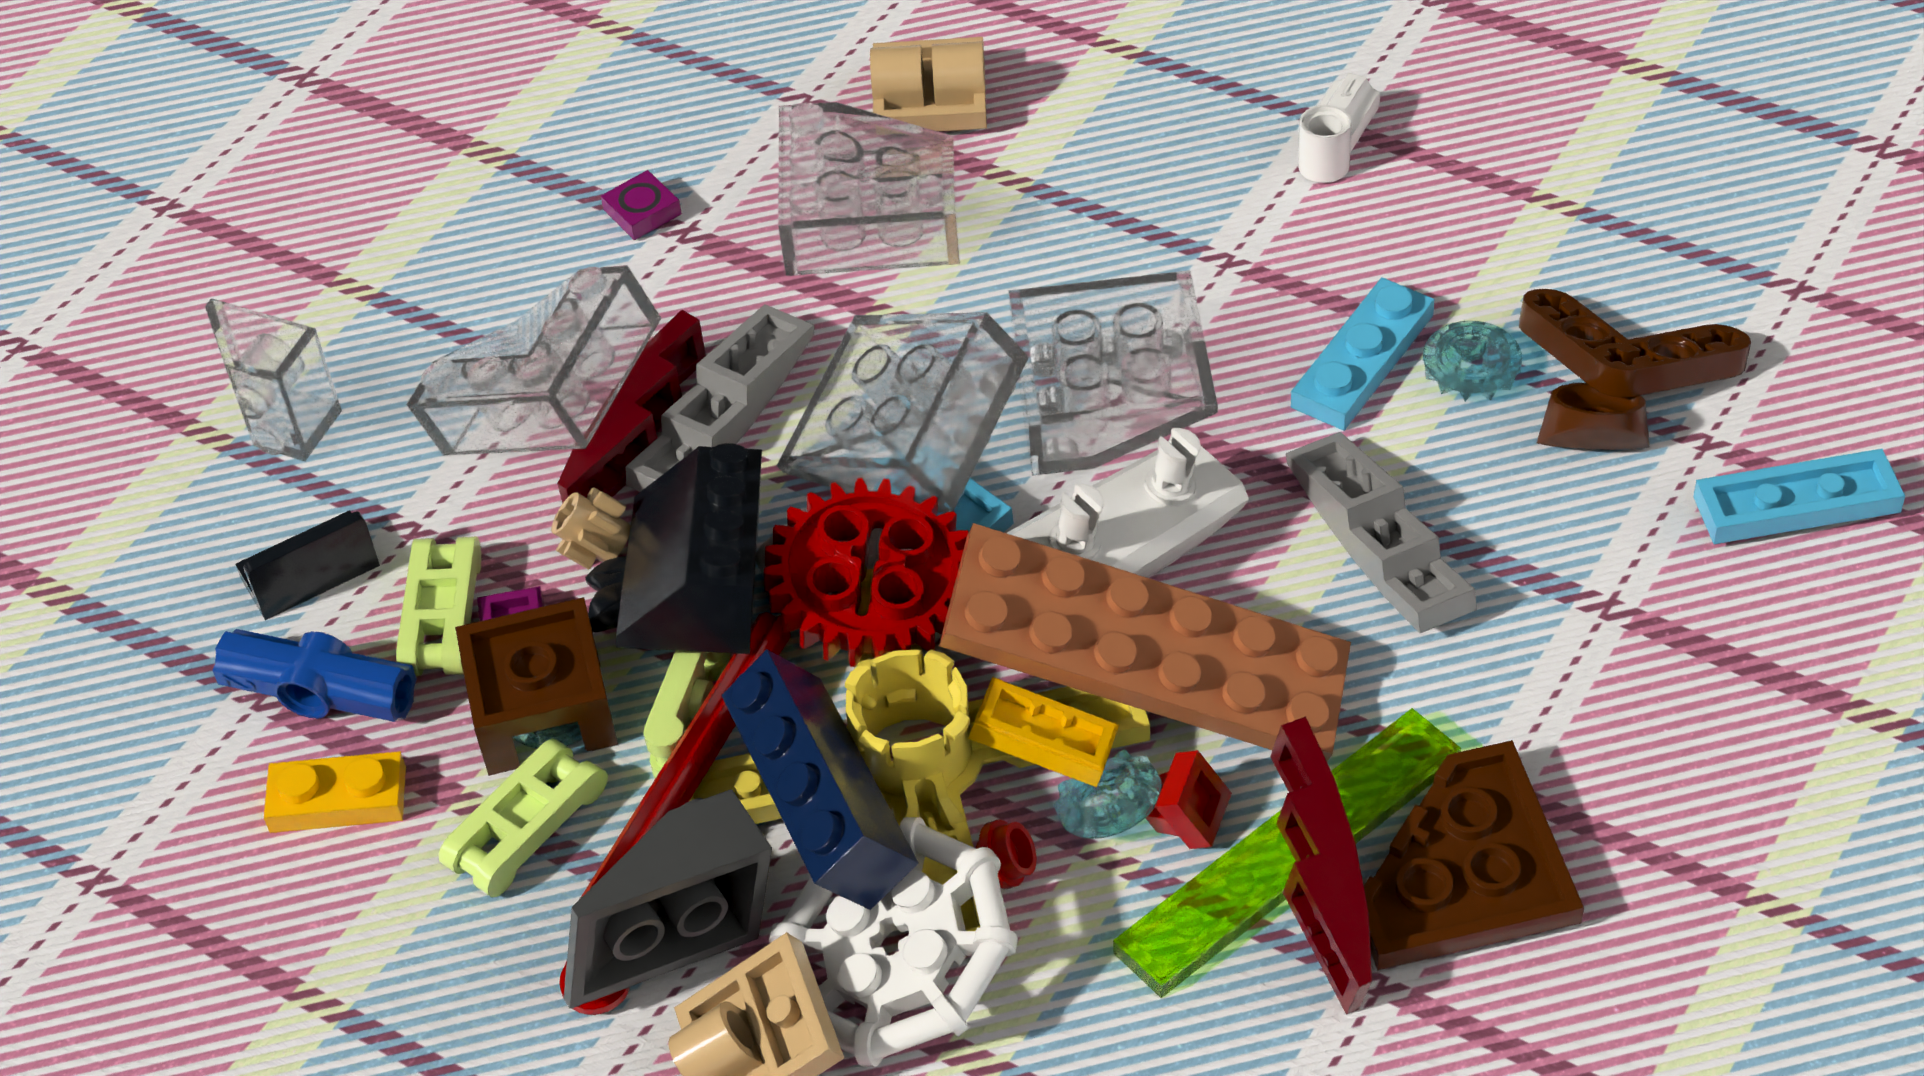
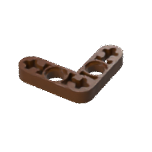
[1519,289,1751,398]

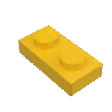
[264,751,406,833]

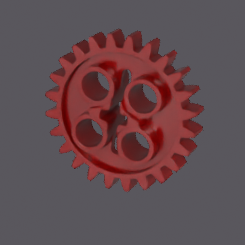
[764,478,969,667]

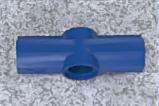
[213,629,417,722]

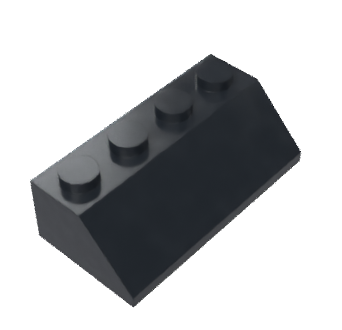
[616,443,762,654]

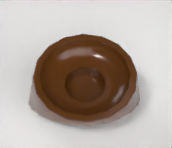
[1537,382,1650,450]

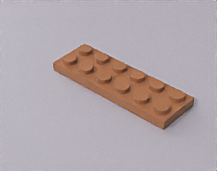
[939,523,1351,761]

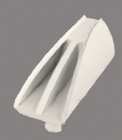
[1007,428,1249,578]

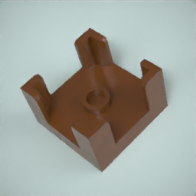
[455,597,618,776]

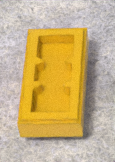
[968,677,1119,787]

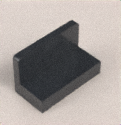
[235,510,380,620]

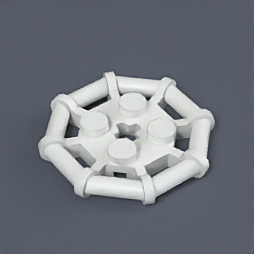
[769,817,1018,1067]

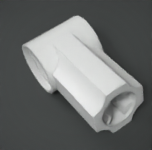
[1298,73,1380,183]

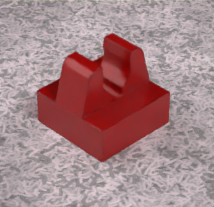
[1141,750,1232,849]

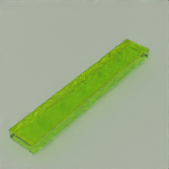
[1113,708,1461,998]

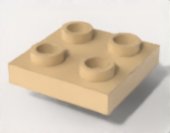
[668,932,844,1076]

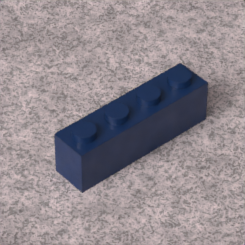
[721,649,919,910]

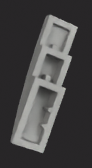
[626,304,814,492]
[1286,432,1477,633]

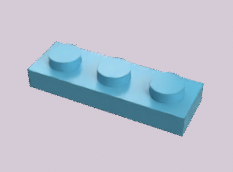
[1291,277,1435,431]
[1693,449,1905,544]

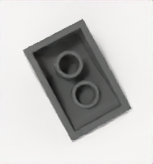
[564,789,772,1009]

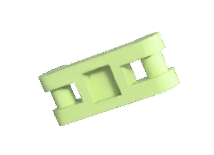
[396,536,481,676]
[643,650,731,778]
[439,738,608,897]

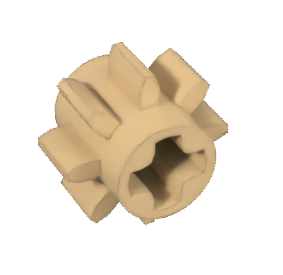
[551,487,631,570]

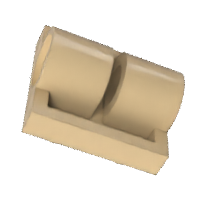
[870,37,987,135]

